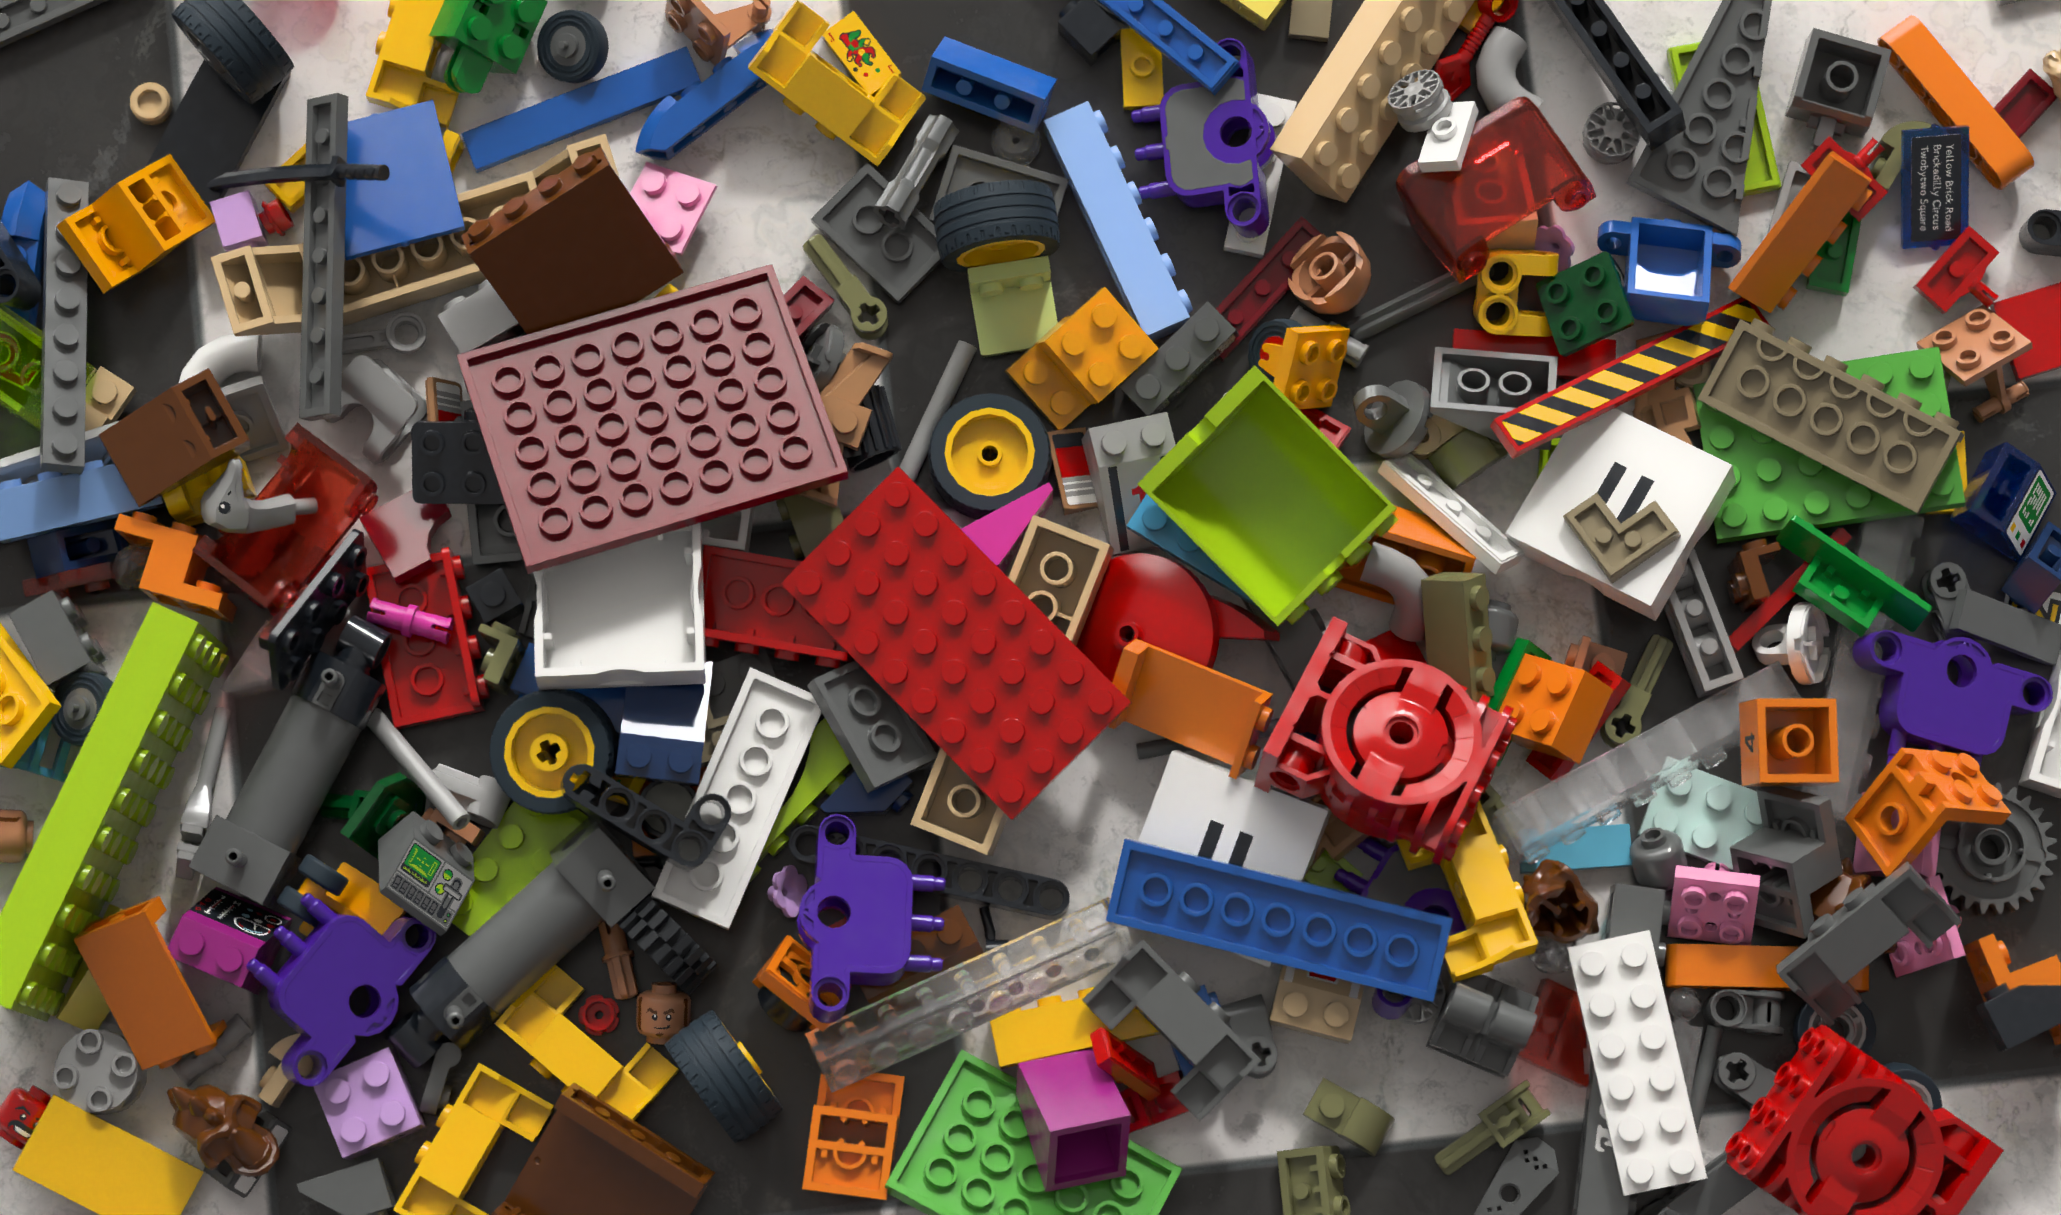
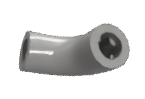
[1476,26,1543,135]
[1360,542,1429,642]

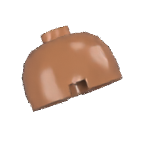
[1288,232,1371,315]

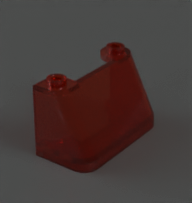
[1396,96,1596,284]
[192,422,378,614]

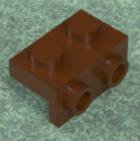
[1727,539,1781,613]

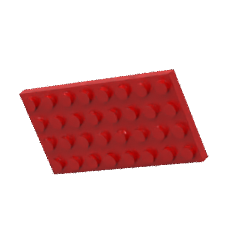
[780,466,1132,821]

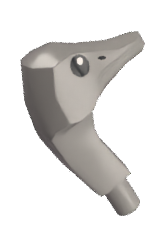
[201,459,318,534]

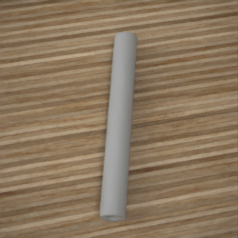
[899,340,977,482]
[367,708,471,830]

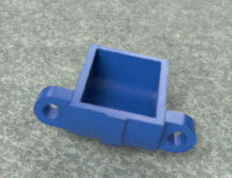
[1597,216,1742,326]

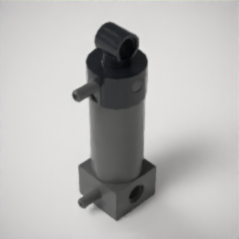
[188,615,392,912]
[385,815,655,1069]

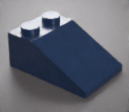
[615,662,713,786]

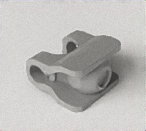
[324,355,427,464]

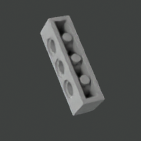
[1663,547,1744,699]

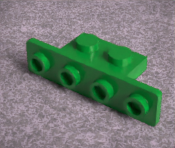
[1776,515,1932,637]

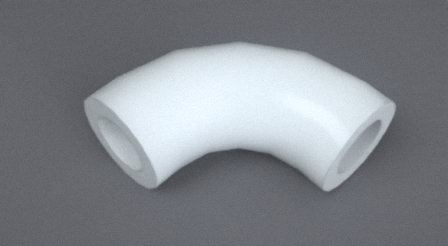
[179,334,263,387]

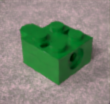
[429,0,548,94]

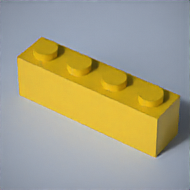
[989,987,1160,1069]

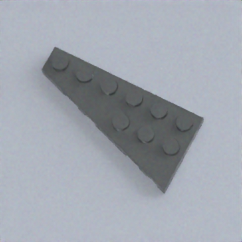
[1627,0,1772,236]

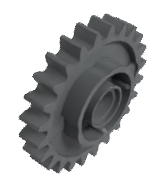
[1936,782,2057,916]

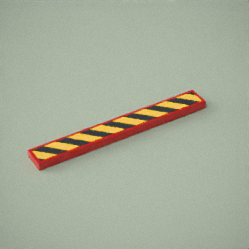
[1490,297,1770,459]

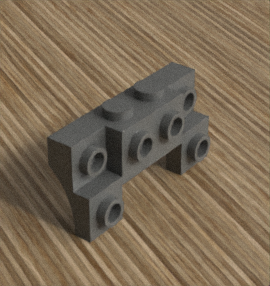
[1776,861,1962,1027]
[1082,939,1261,1122]

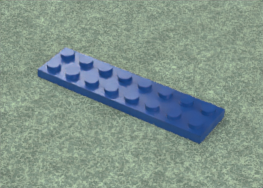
[1106,838,1454,1002]

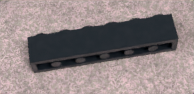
[1546,0,1686,151]

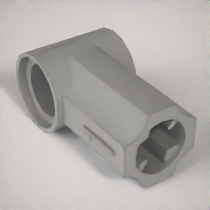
[425,763,511,829]

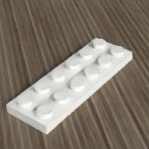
[651,667,822,930]
[1567,930,1707,1196]

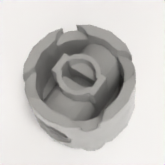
[53,1029,147,1115]

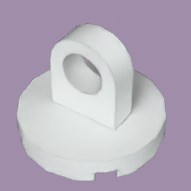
[1752,602,1831,685]

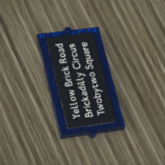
[1901,124,1969,250]

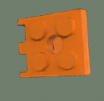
[1844,747,2012,877]

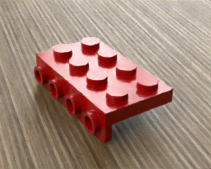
[703,545,853,669]
[366,547,490,729]

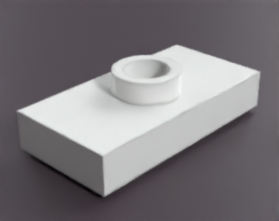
[1418,101,1479,172]

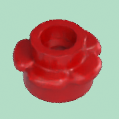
[258,198,294,236]
[578,994,619,1036]

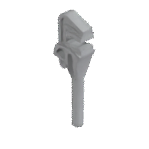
[176,707,231,880]

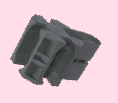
[1426,974,1539,1079]

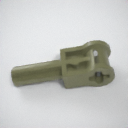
[803,234,888,340]
[1600,634,1673,750]
[1434,1080,1551,1175]

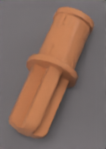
[598,920,638,1000]

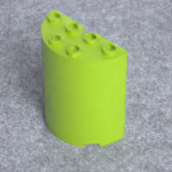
[1137,365,1399,626]

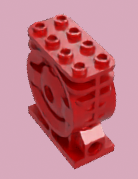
[1254,616,1518,866]
[1725,1025,2004,1215]

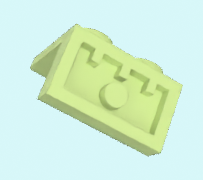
[967,256,1058,357]

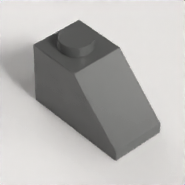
[297,1158,396,1215]

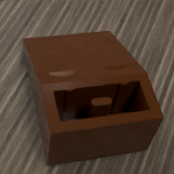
[99,368,250,507]

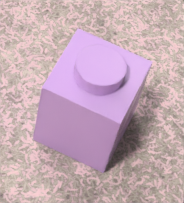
[210,190,269,252]

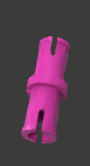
[367,597,454,644]

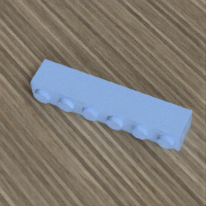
[1044,101,1193,342]

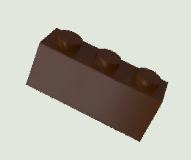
[859,904,998,1041]

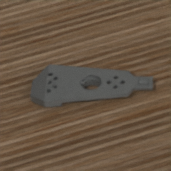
[1474,1137,1559,1215]

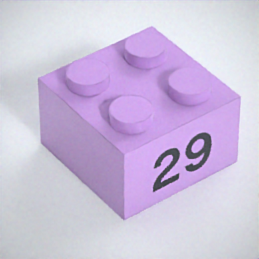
[313,1047,427,1160]

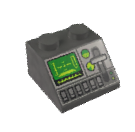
[378,811,475,936]

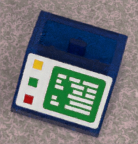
[1950,442,2057,562]

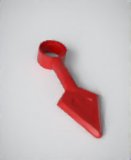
[1434,0,1518,102]

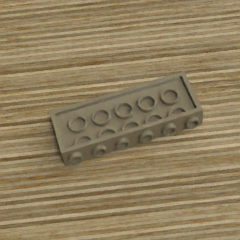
[1698,318,1964,514]

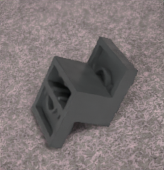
[1730,786,1843,939]

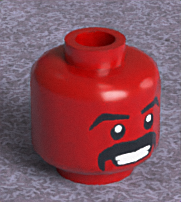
[0,1085,52,1150]

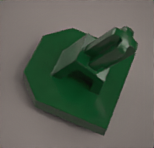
[320,772,426,860]

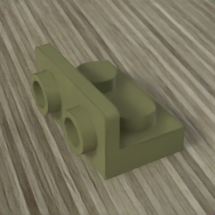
[478,621,526,696]
[1277,1146,1351,1215]

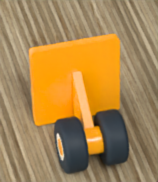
[277,854,406,937]

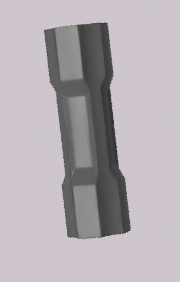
[873,114,959,228]

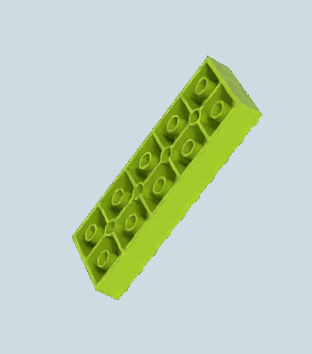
[0,602,229,1022]

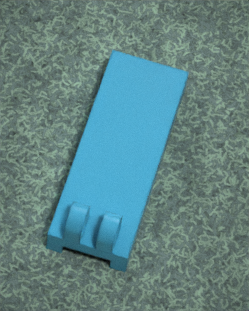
[1517,824,1632,874]

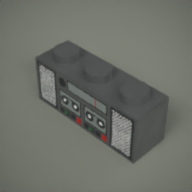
[1120,301,1240,416]

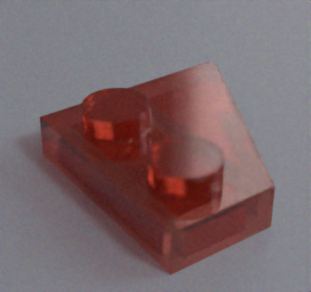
[22,562,120,598]
[1517,978,1589,1088]

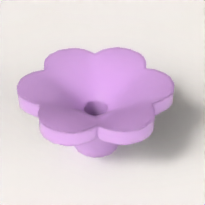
[1534,225,1575,272]
[767,865,808,918]

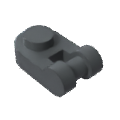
[419,1042,463,1116]

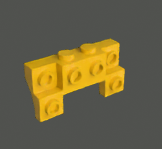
[366,0,459,129]
[748,0,926,167]
[1396,800,1539,983]
[495,965,679,1121]
[393,1063,554,1215]

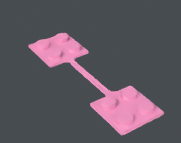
[630,162,717,256]

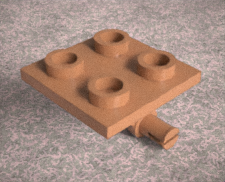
[665,0,772,66]
[1916,304,2033,423]

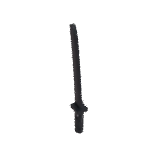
[207,156,390,191]

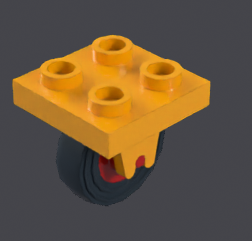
[1248,319,1350,410]

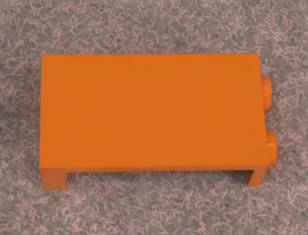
[1109,639,1274,779]
[73,896,227,1070]

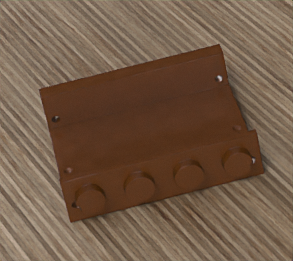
[461,147,684,334]
[492,1083,715,1215]

